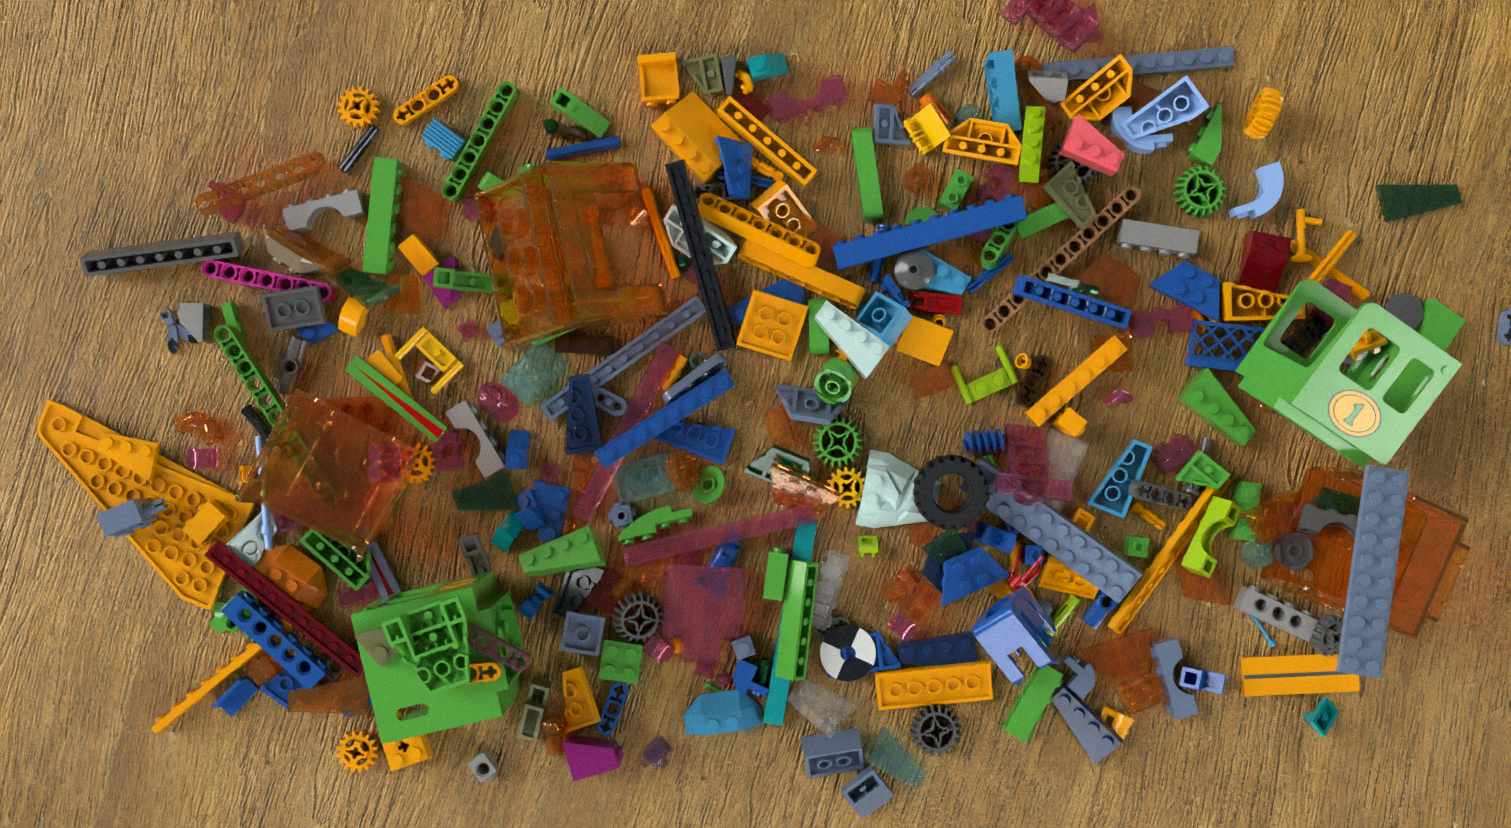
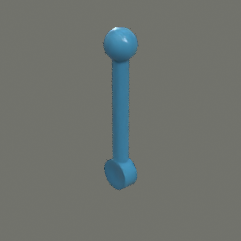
[1249,615,1276,647]

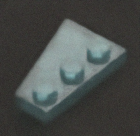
[866,727,926,790]

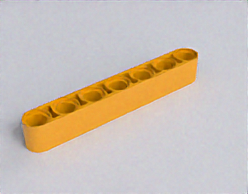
[698,193,821,267]
[738,239,866,309]

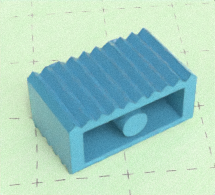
[421,118,467,162]

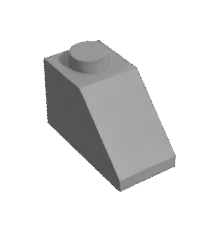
[1027,70,1068,103]
[177,303,210,343]

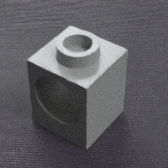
[468,749,500,782]

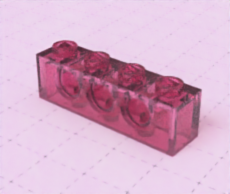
[964,163,1016,245]

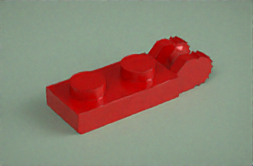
[907,292,963,316]

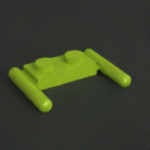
[950,344,1019,405]

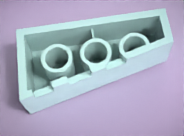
[814,300,890,379]

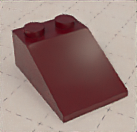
[1236,231,1292,293]

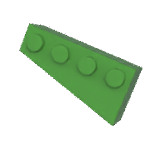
[1177,367,1256,446]
[518,525,607,577]

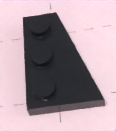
[552,566,607,618]

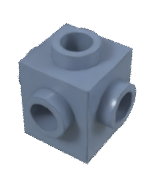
[608,501,637,530]

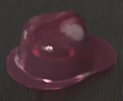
[477,382,519,422]

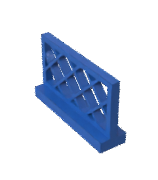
[1184,320,1266,371]

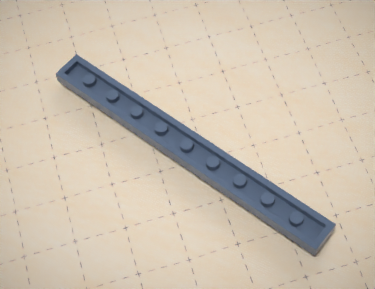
[1042,46,1235,82]
[540,295,706,421]

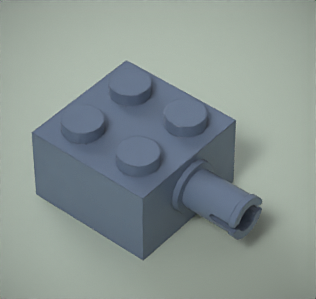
[97,498,168,538]

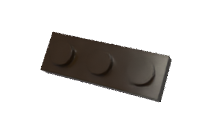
[555,333,614,356]

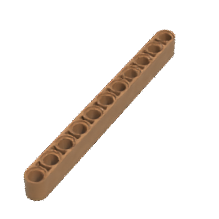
[979,186,1141,334]

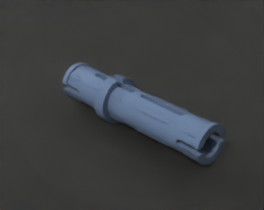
[906,50,956,98]

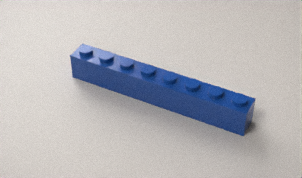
[594,369,735,470]

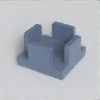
[560,610,606,656]

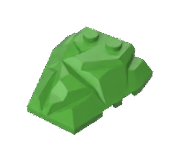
[381,595,470,695]

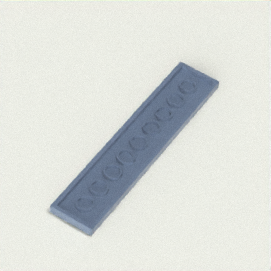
[959,457,1143,603]
[1336,465,1410,678]

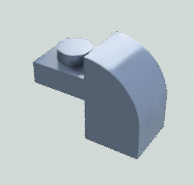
[1060,654,1095,699]

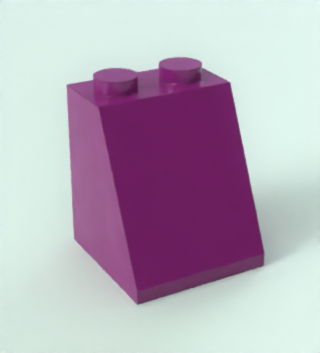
[562,735,624,781]

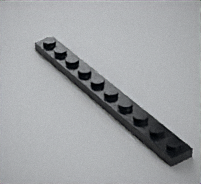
[665,159,737,351]

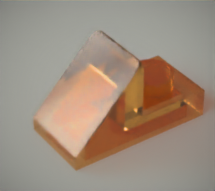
[1024,168,1050,208]

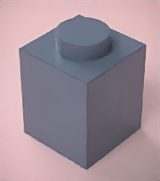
[731,633,756,660]

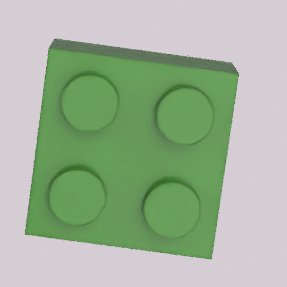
[599,637,645,684]

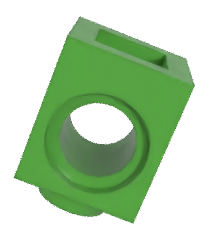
[1122,535,1149,558]

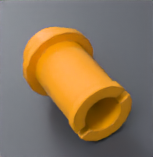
[1010,540,1023,565]

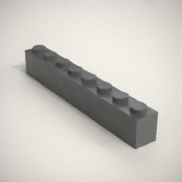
[79,231,245,277]

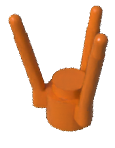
[918,92,955,124]

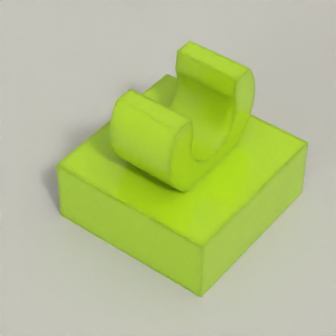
[858,536,878,558]

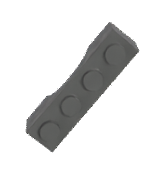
[1296,504,1358,541]

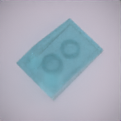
[499,343,569,407]
[611,452,680,504]

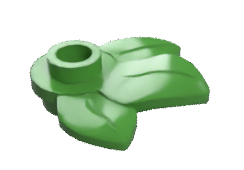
[209,596,241,632]

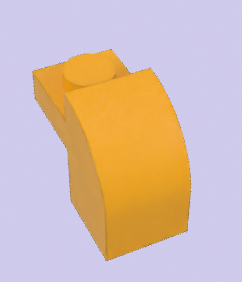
[338,290,376,337]

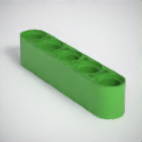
[851,127,884,222]

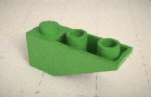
[550,87,611,139]
[1187,104,1222,167]

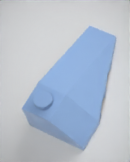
[1121,75,1210,140]

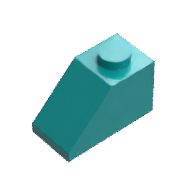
[747,54,789,83]

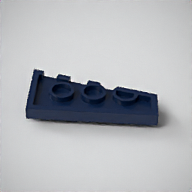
[566,374,604,455]

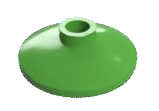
[691,466,725,504]

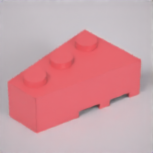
[1058,114,1125,176]

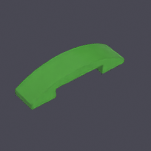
[1017,203,1070,239]
[433,267,513,295]

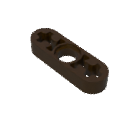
[1015,355,1051,407]

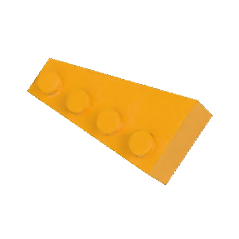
[1220,282,1306,322]

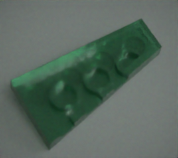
[1375,184,1462,223]

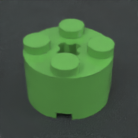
[814,358,857,404]

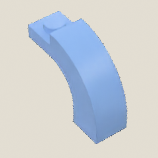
[1108,106,1173,154]
[1228,161,1284,220]

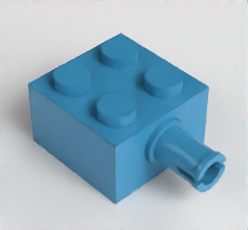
[853,291,913,348]

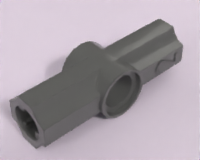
[276,336,310,396]

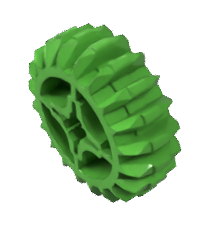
[1174,165,1227,217]
[812,416,864,467]

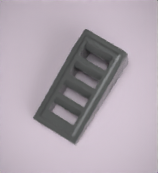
[721,55,737,98]

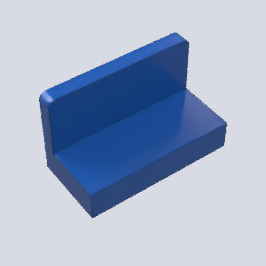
[212,675,260,717]

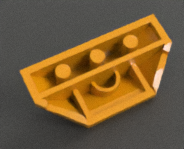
[1059,53,1133,121]
[942,118,1022,165]

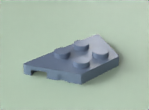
[776,384,850,425]

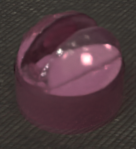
[715,672,732,688]

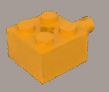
[379,709,433,772]

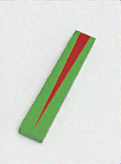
[345,355,449,443]

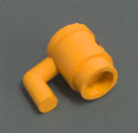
[1099,706,1135,740]

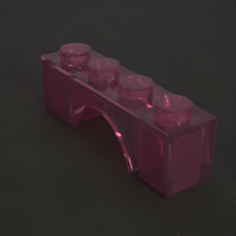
[767,74,847,124]

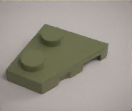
[681,53,725,96]
[354,627,399,667]

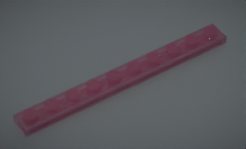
[572,342,679,522]
[622,503,815,566]

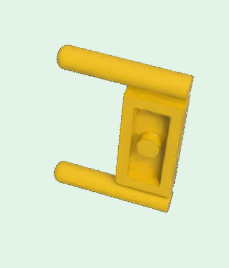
[395,326,464,395]

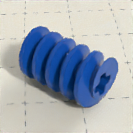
[963,429,1004,455]

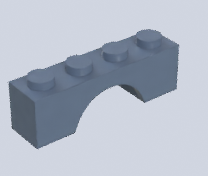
[1150,636,1199,720]

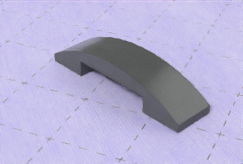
[458,533,499,591]

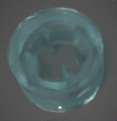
[689,352,706,369]

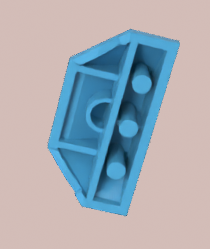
[684,689,762,735]

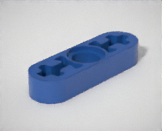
[597,681,629,736]

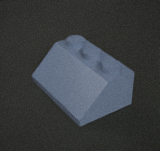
[801,728,864,778]

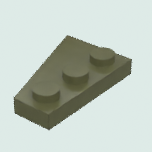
[1042,160,1097,230]

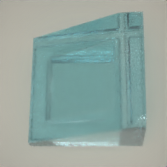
[953,104,978,124]

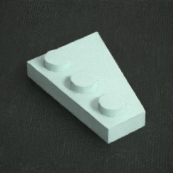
[226,512,281,567]

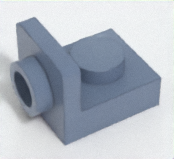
[486,317,515,348]

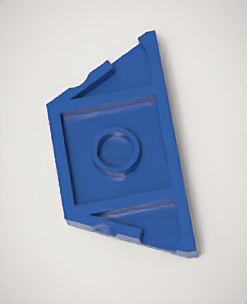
[1149,261,1219,321]
[940,547,1009,606]
[827,631,901,678]

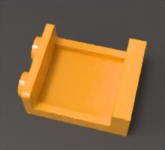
[637,52,680,108]
[894,312,954,366]

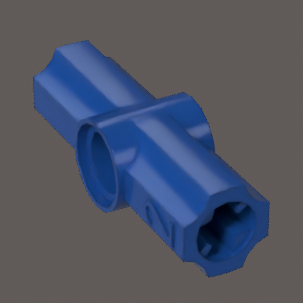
[1081,591,1116,630]

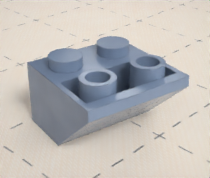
[840,765,894,819]

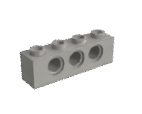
[1232,585,1318,642]

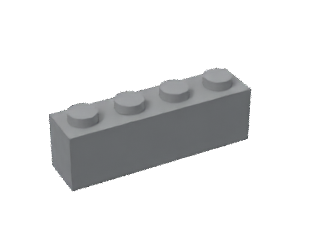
[1116,219,1200,258]

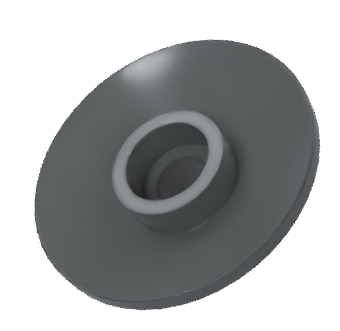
[894,251,933,290]

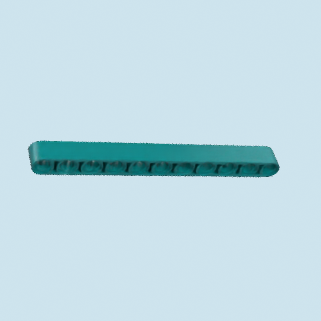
[763,516,817,726]

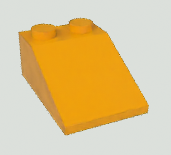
[750,179,818,238]

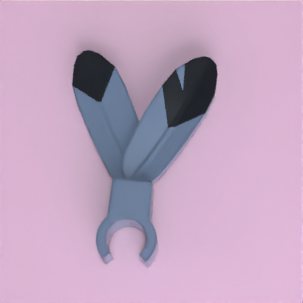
[159,309,197,354]

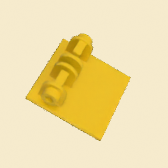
[903,103,952,156]

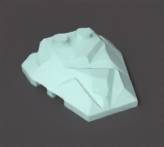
[855,450,941,528]

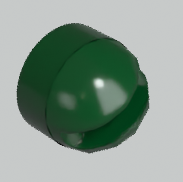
[543,119,558,135]
[676,254,691,271]

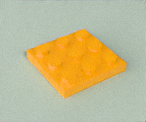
[736,289,809,361]

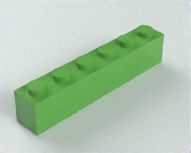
[362,157,404,276]
[775,560,819,681]

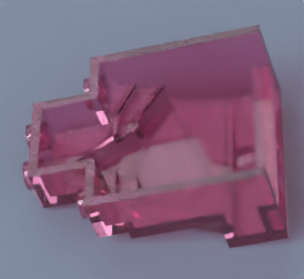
[661,563,746,663]

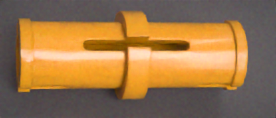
[660,354,689,391]

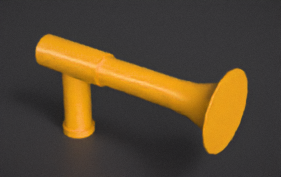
[1291,209,1323,263]

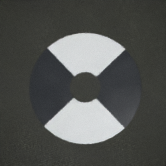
[820,625,876,681]

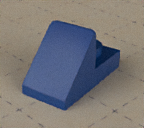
[514,488,547,531]

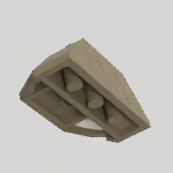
[262,223,334,276]

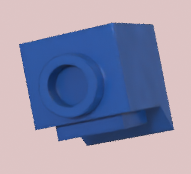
[1022,544,1044,565]

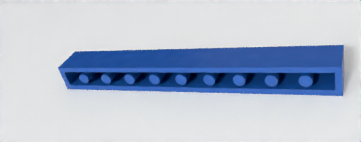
[832,193,1027,270]

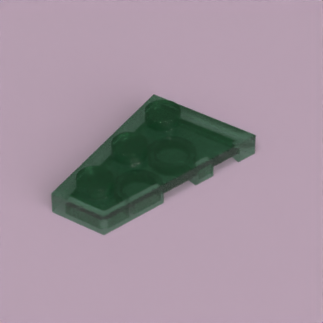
[335,267,400,310]
[920,529,968,567]

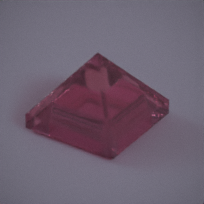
[694,655,717,679]

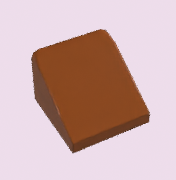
[412,358,440,385]

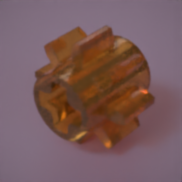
[626,206,649,229]

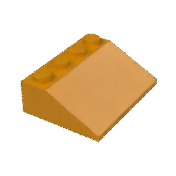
[651,91,741,184]

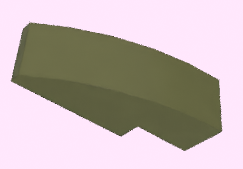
[518,676,553,742]

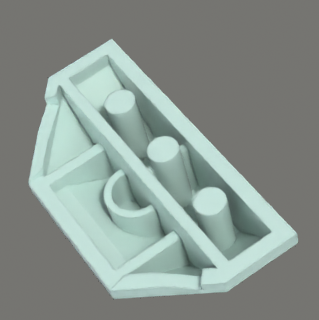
[663,204,738,265]

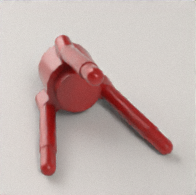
[1007,547,1044,590]

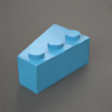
[910,249,971,296]

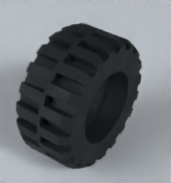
[913,454,990,530]

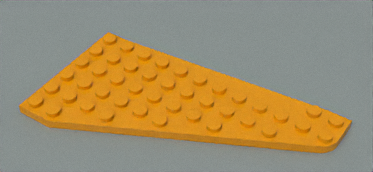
[37,400,256,610]

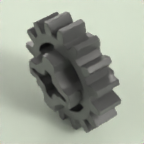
[1311,614,1343,657]

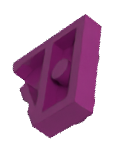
[423,256,461,308]

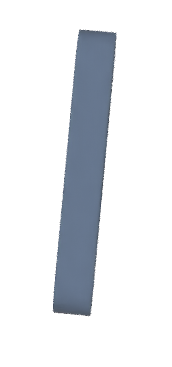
[662,352,728,405]

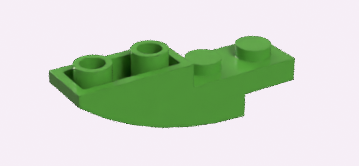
[618,505,693,546]

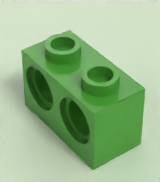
[936,168,974,212]

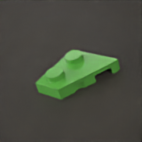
[1175,449,1231,489]

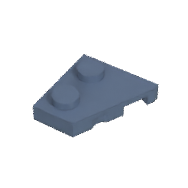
[873,104,910,146]

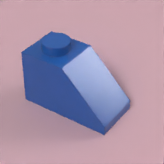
[505,430,530,469]

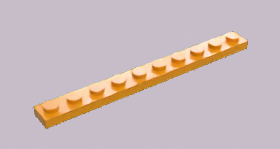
[1107,477,1232,636]
[151,603,313,733]

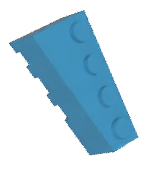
[983,49,1024,135]
[1085,439,1153,519]

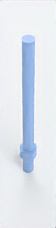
[255,436,274,550]

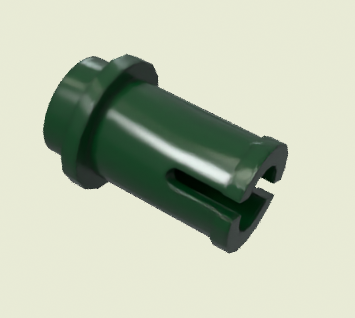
[757,658,772,683]

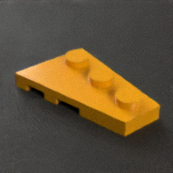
[1038,556,1099,600]
[562,666,601,733]

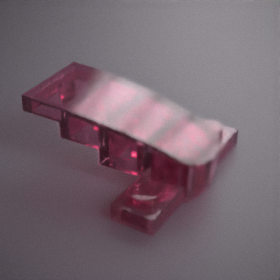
[1000,0,1100,54]
[995,424,1072,506]

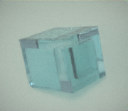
[1241,538,1273,569]

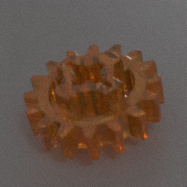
[665,450,701,492]

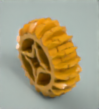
[1243,87,1283,140]

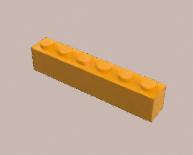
[717,96,817,189]
[1024,335,1128,427]

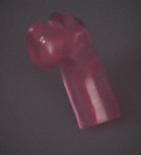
[1103,389,1133,408]

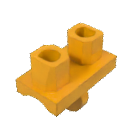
[1349,330,1387,361]

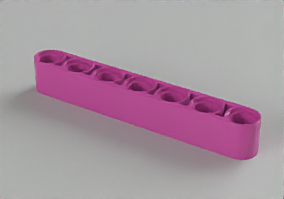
[201,260,337,302]

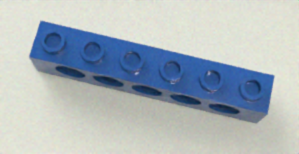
[1012,276,1132,329]
[221,590,330,690]

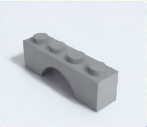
[282,188,367,234]
[445,400,506,478]

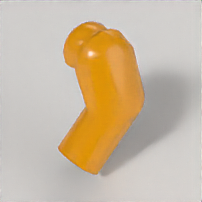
[735,69,754,95]

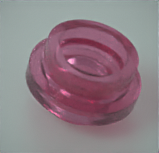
[539,462,559,482]

